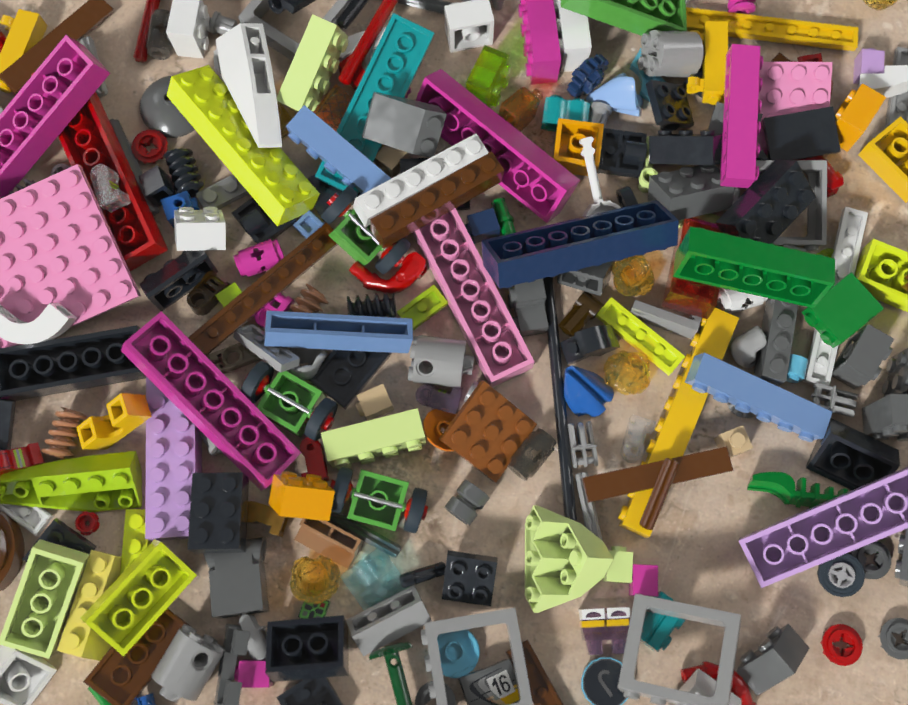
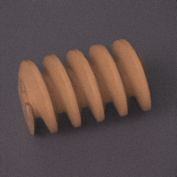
[290,284,329,313]
[41,407,87,459]

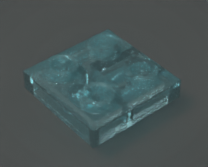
[340,545,410,611]

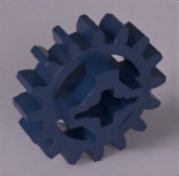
[567,54,609,98]

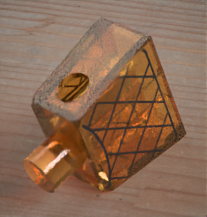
[313,84,352,131]
[498,87,543,132]

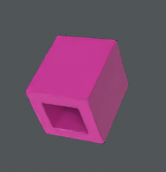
[629,564,658,597]
[234,660,273,688]

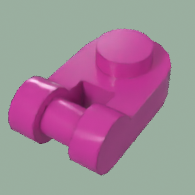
[254,292,295,329]

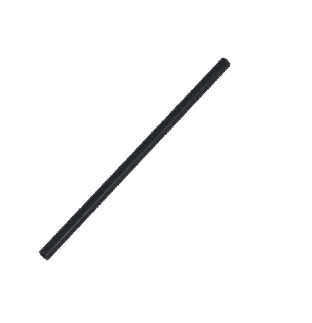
[543,277,577,521]

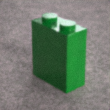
[801,272,884,348]

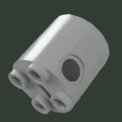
[638,30,704,77]
[408,335,474,388]
[151,624,225,703]

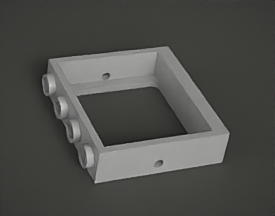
[238,0,352,61]
[727,160,827,251]
[618,594,741,705]
[420,608,533,705]

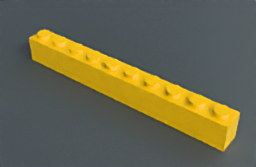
[618,307,739,538]

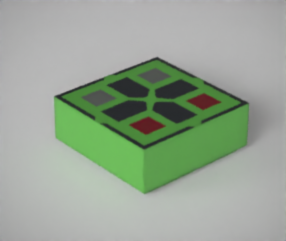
[298,593,331,619]

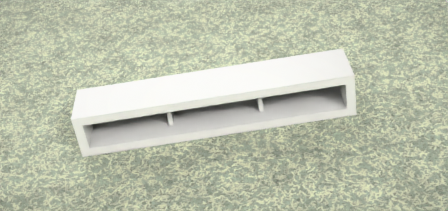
[353,133,489,227]

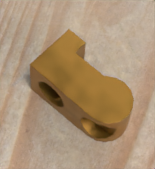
[247,501,289,537]

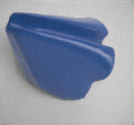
[564,365,614,417]

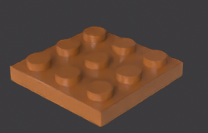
[439,380,537,483]

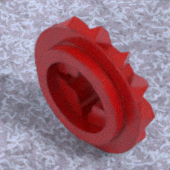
[132,129,168,164]
[820,624,863,666]

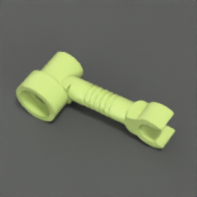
[638,136,658,193]

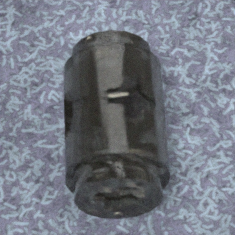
[146,9,173,60]
[508,428,556,481]

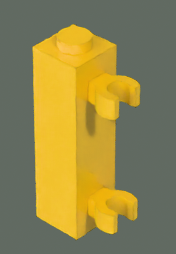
[0,9,48,93]
[687,21,728,105]

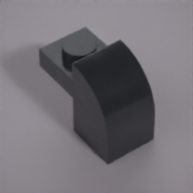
[560,325,620,365]

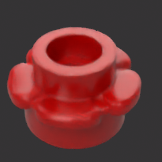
[75,511,100,536]

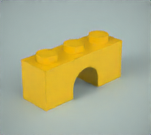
[76,393,152,450]

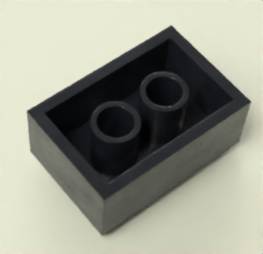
[188,472,249,553]
[265,615,349,682]

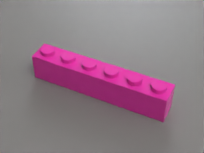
[720,44,763,188]

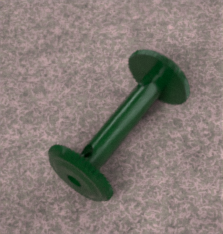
[369,642,413,705]

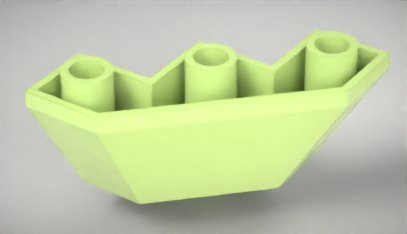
[525,505,613,613]

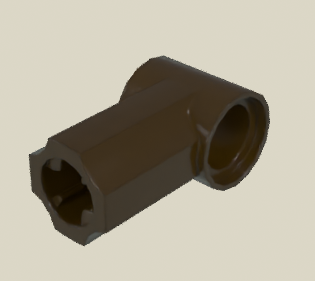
[558,291,604,337]

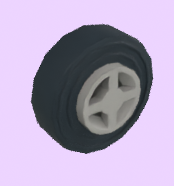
[817,553,865,597]

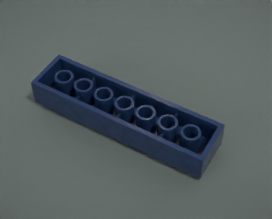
[481,200,679,289]

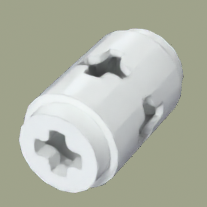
[714,288,768,314]

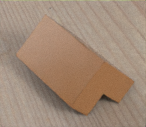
[294,518,364,569]

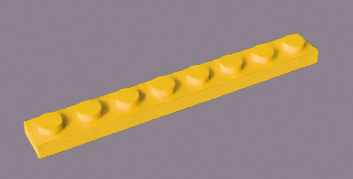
[686,7,859,51]

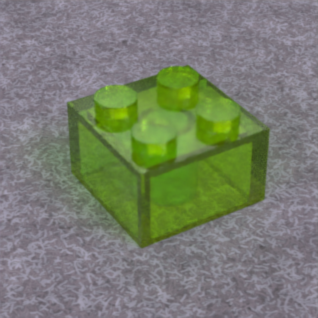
[466,45,511,109]

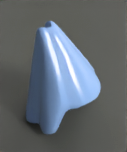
[586,73,643,117]

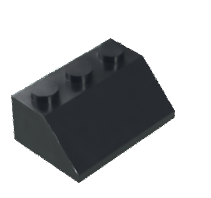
[140,250,219,311]
[806,418,900,490]

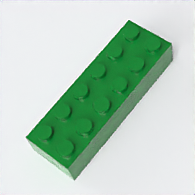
[673,226,835,308]

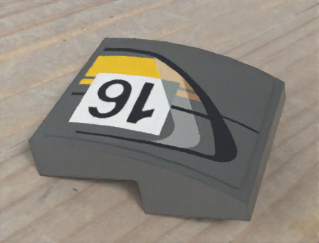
[458,659,520,705]

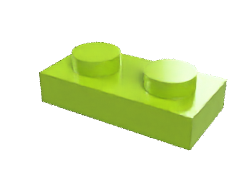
[397,285,448,330]

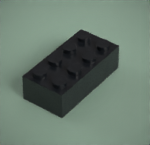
[715,159,816,244]

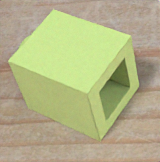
[603,546,633,584]

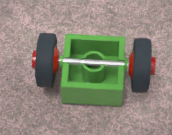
[321,186,411,274]
[241,361,338,441]
[330,467,428,533]

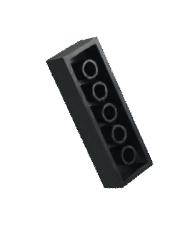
[0,325,146,401]

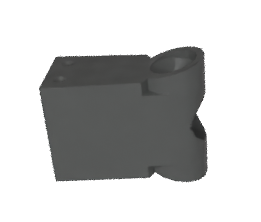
[204,537,269,619]

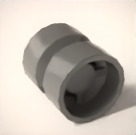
[444,480,490,526]

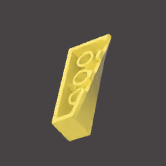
[57,550,122,661]

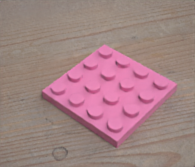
[757,62,833,155]

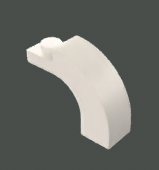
[0,303,77,344]

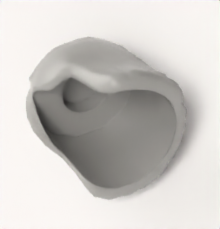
[730,326,767,368]
[287,348,328,380]

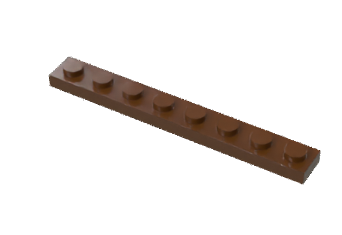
[188,222,338,356]

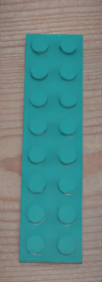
[315,13,435,197]

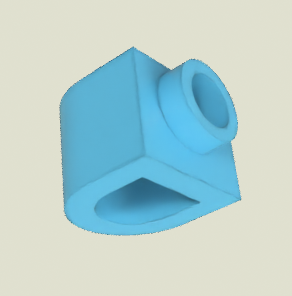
[786,354,808,383]

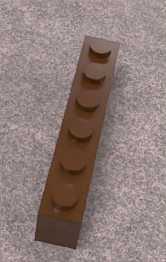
[370,152,504,249]

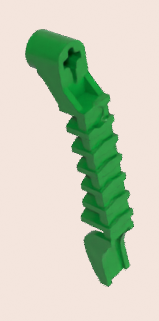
[747,472,848,508]

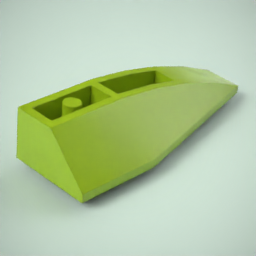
[0,451,142,512]

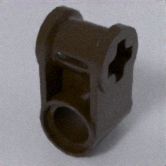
[187,270,231,316]

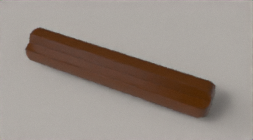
[639,458,679,530]

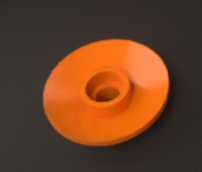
[423,408,457,451]

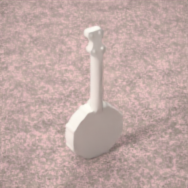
[579,136,621,217]

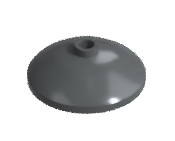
[140,75,195,138]

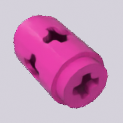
[233,239,284,277]

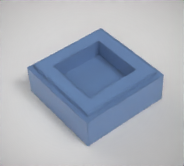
[293,210,324,239]

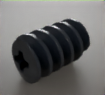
[164,148,204,198]
[347,292,397,318]

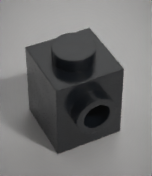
[138,165,176,207]

